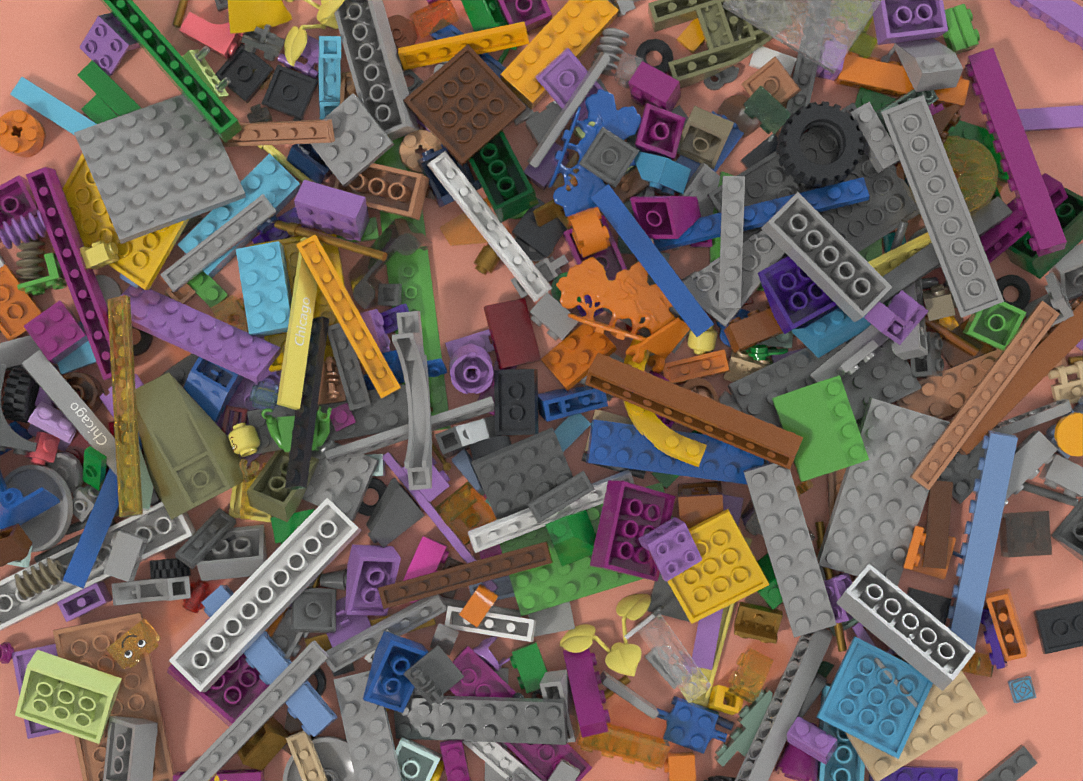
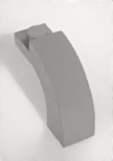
[112,576,191,606]

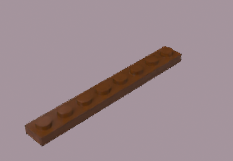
[378,541,553,609]

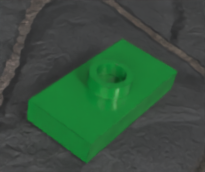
[82,446,107,491]

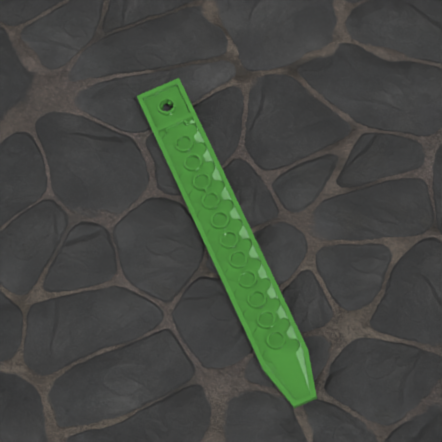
[374,134,451,431]

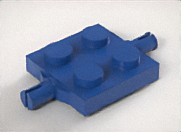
[657,697,727,754]

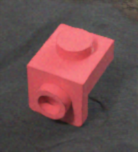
[24,432,60,466]

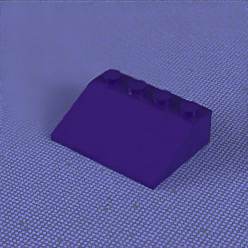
[758,256,837,335]

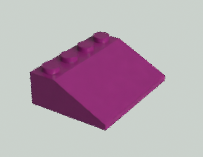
[590,480,676,582]
[167,653,270,727]

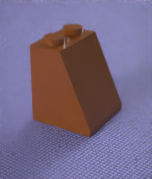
[678,481,723,529]

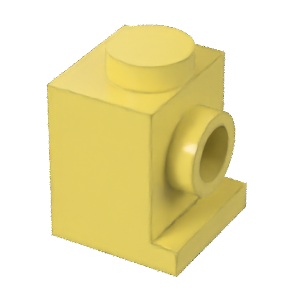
[79,241,119,269]

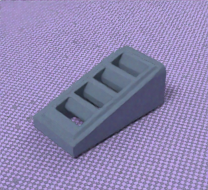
[452,449,485,495]

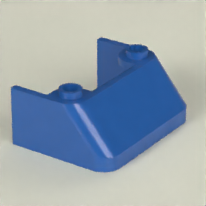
[0,421,60,529]

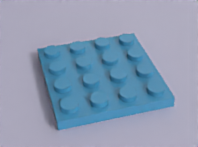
[816,637,933,759]

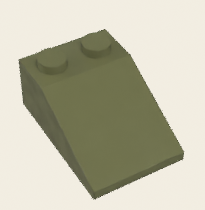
[247,450,319,522]

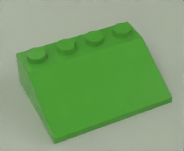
[772,375,869,482]

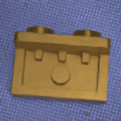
[734,602,783,644]

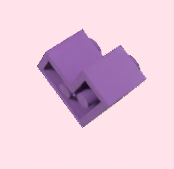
[864,290,928,345]

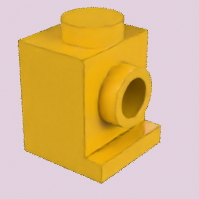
[707,685,743,715]

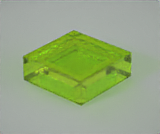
[849,31,877,59]

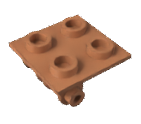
[318,357,346,405]

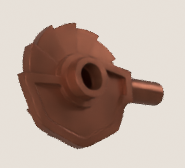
[388,15,418,53]

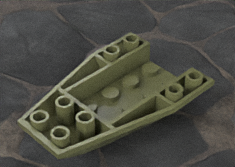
[129,372,251,520]

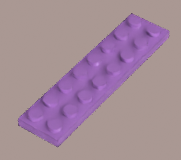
[108,285,281,383]

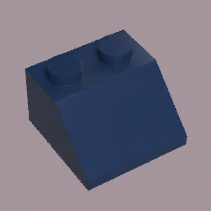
[286,143,333,185]

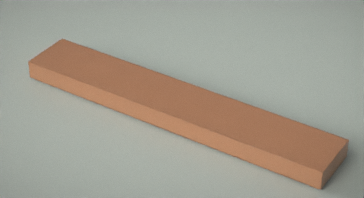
[219,119,335,147]

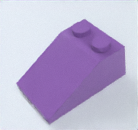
[345,544,401,616]

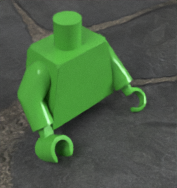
[261,406,332,452]

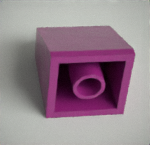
[630,196,701,239]

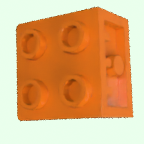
[902,526,956,579]

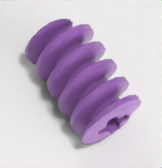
[0,209,46,249]

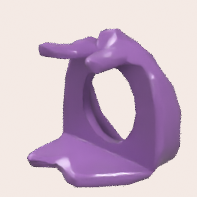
[472,636,511,671]

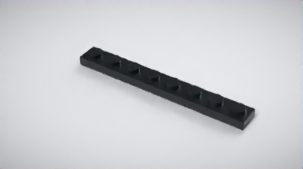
[285,316,329,490]

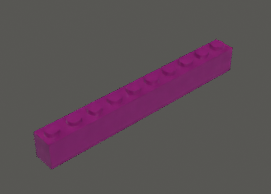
[965,48,1067,257]
[26,167,132,380]

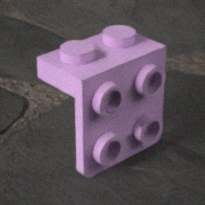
[28,401,77,451]

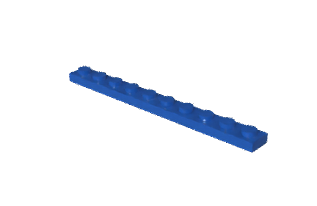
[653,177,869,252]

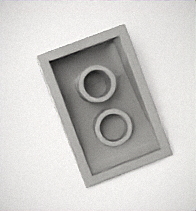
[894,39,963,92]

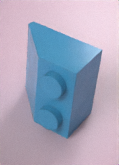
[634,152,691,196]

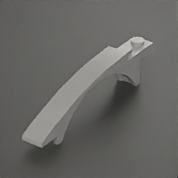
[392,311,432,490]

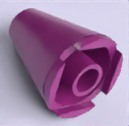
[774,722,818,781]

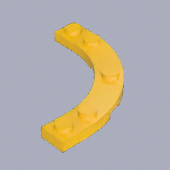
[623,339,707,467]

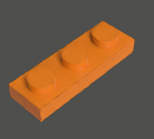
[663,349,730,384]

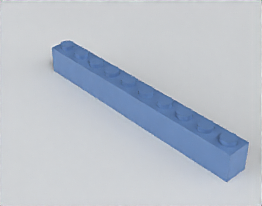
[946,431,1018,650]

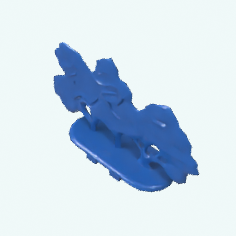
[548,89,642,216]

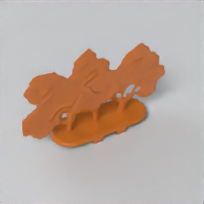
[556,257,676,341]

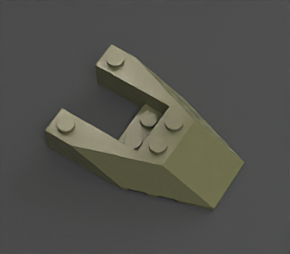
[648,0,792,89]

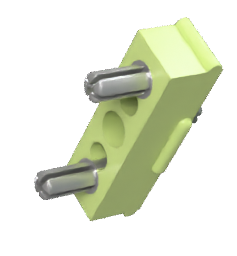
[182,46,231,102]

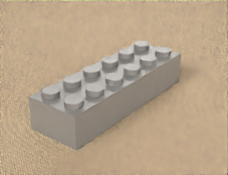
[761,192,892,322]
[836,564,976,691]

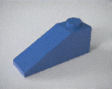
[538,386,608,422]

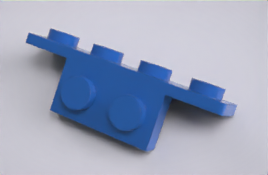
[364,350,447,390]

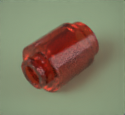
[182,579,212,613]

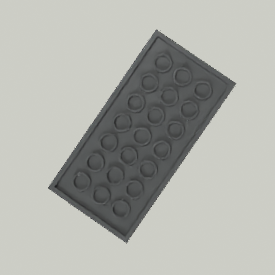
[728,324,922,463]

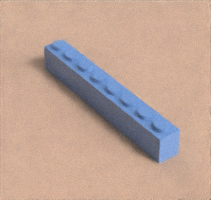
[201,585,338,737]

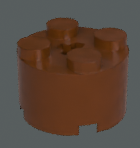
[58,372,105,413]

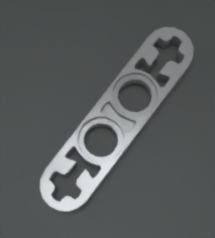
[991,399,1072,435]

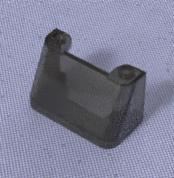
[348,218,433,309]

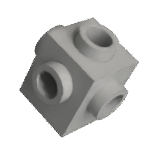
[72,485,100,522]

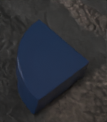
[258,215,280,234]

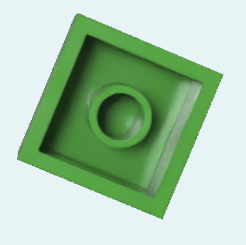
[963,302,1026,351]

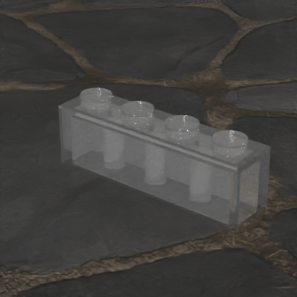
[638,614,711,703]

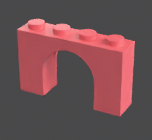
[179,12,246,60]

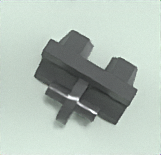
[241,24,285,61]

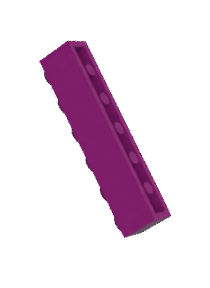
[979,173,1068,264]

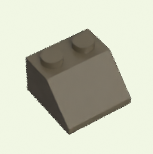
[677,106,734,169]

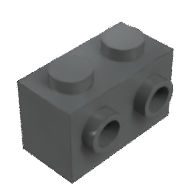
[911,332,944,378]

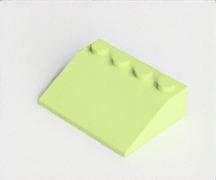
[15,650,122,744]

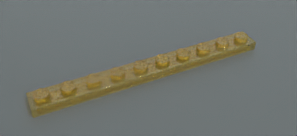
[107,295,143,518]

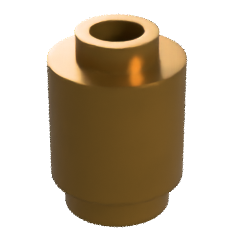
[473,243,500,275]

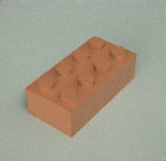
[334,163,430,220]

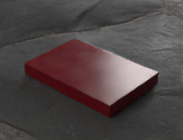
[483,298,541,369]

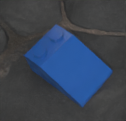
[363,631,429,713]

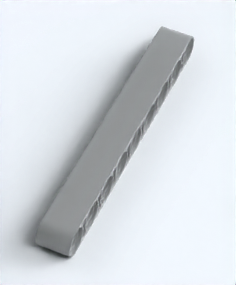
[735,628,832,781]

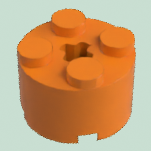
[0,110,46,158]
[567,207,611,258]

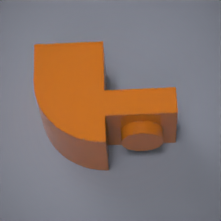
[459,584,498,627]

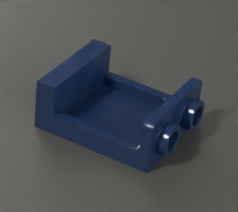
[417,144,482,208]

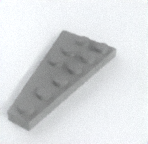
[683,230,785,327]

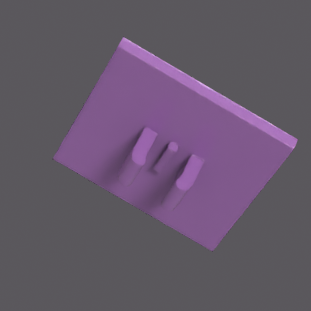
[327,596,371,648]

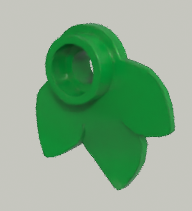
[745,344,788,361]

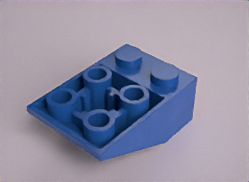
[183,357,244,423]

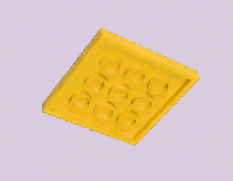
[667,509,769,624]

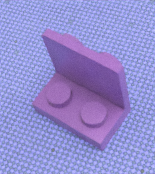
[80,13,141,76]
[638,517,702,581]
[824,573,854,623]

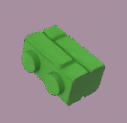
[943,4,980,55]

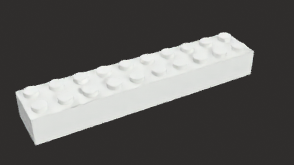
[169,498,362,692]
[0,502,196,631]

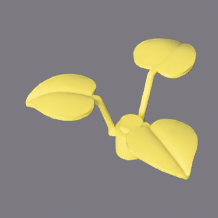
[284,0,345,66]
[560,594,651,677]

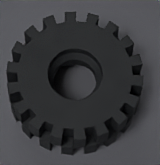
[2,366,40,423]

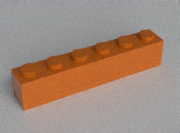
[834,52,970,109]

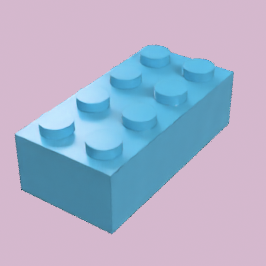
[236,241,292,337]

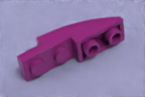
[440,740,471,781]

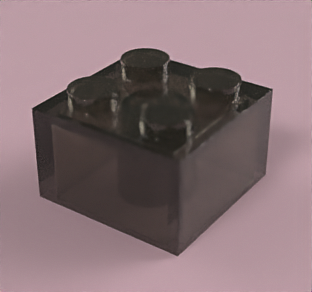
[999,510,1052,557]

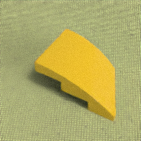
[227,0,292,34]

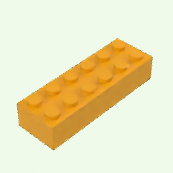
[500,0,619,110]

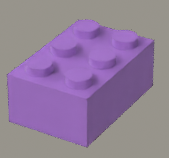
[871,0,948,45]
[294,180,370,241]

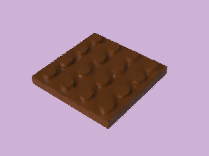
[403,44,527,166]

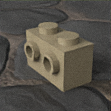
[923,284,957,321]

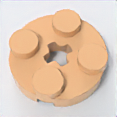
[399,130,442,174]

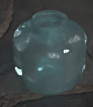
[249,381,280,410]

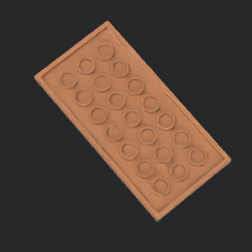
[53,612,174,781]

